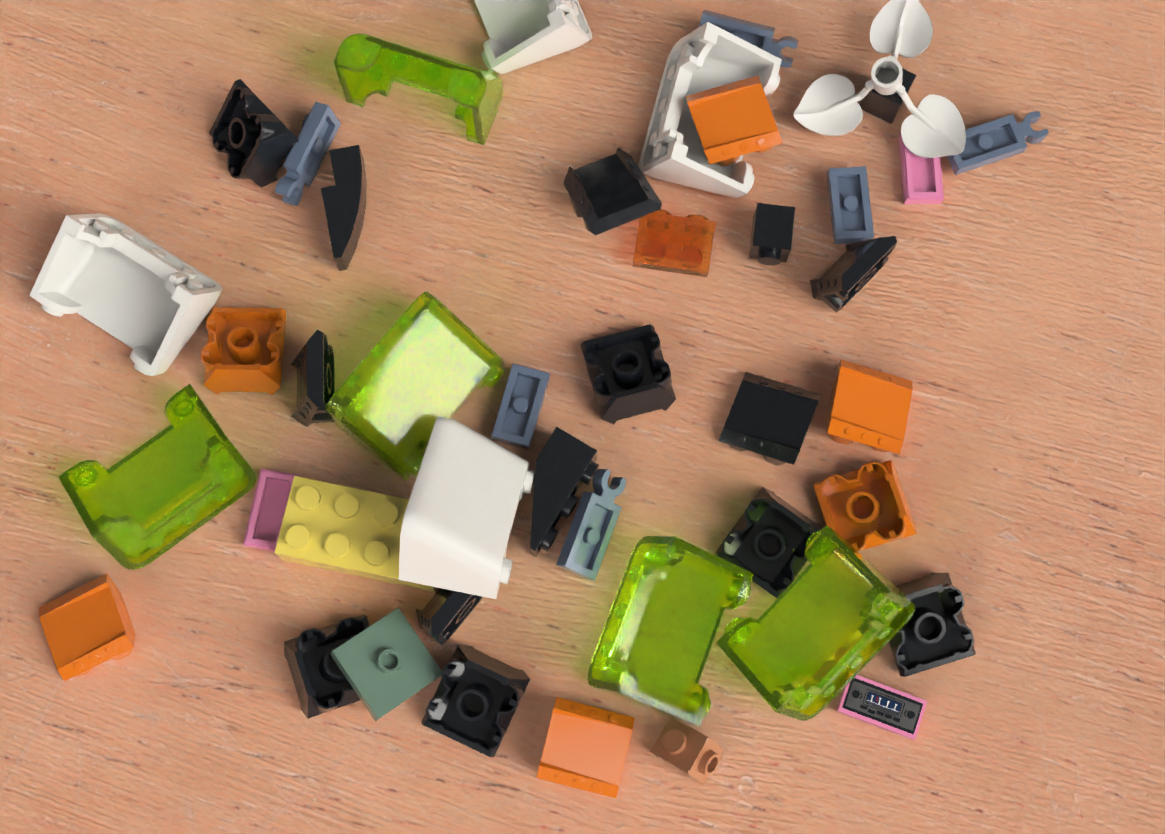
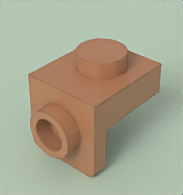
[650,716,723,784]

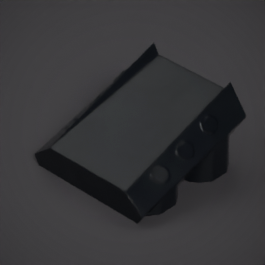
[209,79,299,188]
[563,147,662,236]
[810,236,897,313]
[580,324,676,425]
[291,330,335,427]
[718,372,821,466]
[715,487,827,599]
[874,573,976,677]
[416,588,482,645]
[284,614,369,719]
[421,645,530,757]

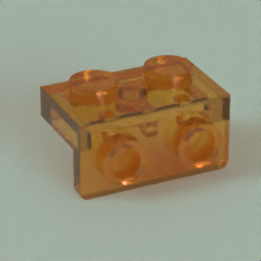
[633,209,716,277]

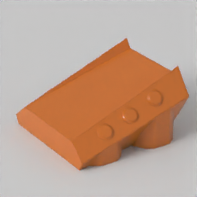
[685,75,783,166]
[200,307,286,396]
[826,359,913,455]
[813,460,917,557]
[39,573,136,681]
[537,697,635,798]

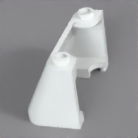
[474,0,592,74]
[638,22,782,198]
[29,213,223,376]
[399,416,535,599]

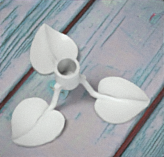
[794,0,966,158]

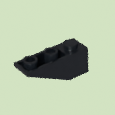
[530,427,600,557]

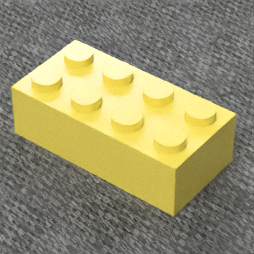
[274,476,437,592]

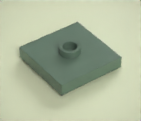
[330,607,442,722]

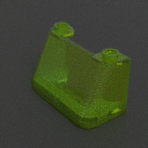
[334,33,504,145]
[326,291,504,481]
[58,384,256,570]
[716,525,915,721]
[587,536,754,727]

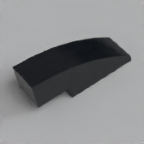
[321,145,367,271]

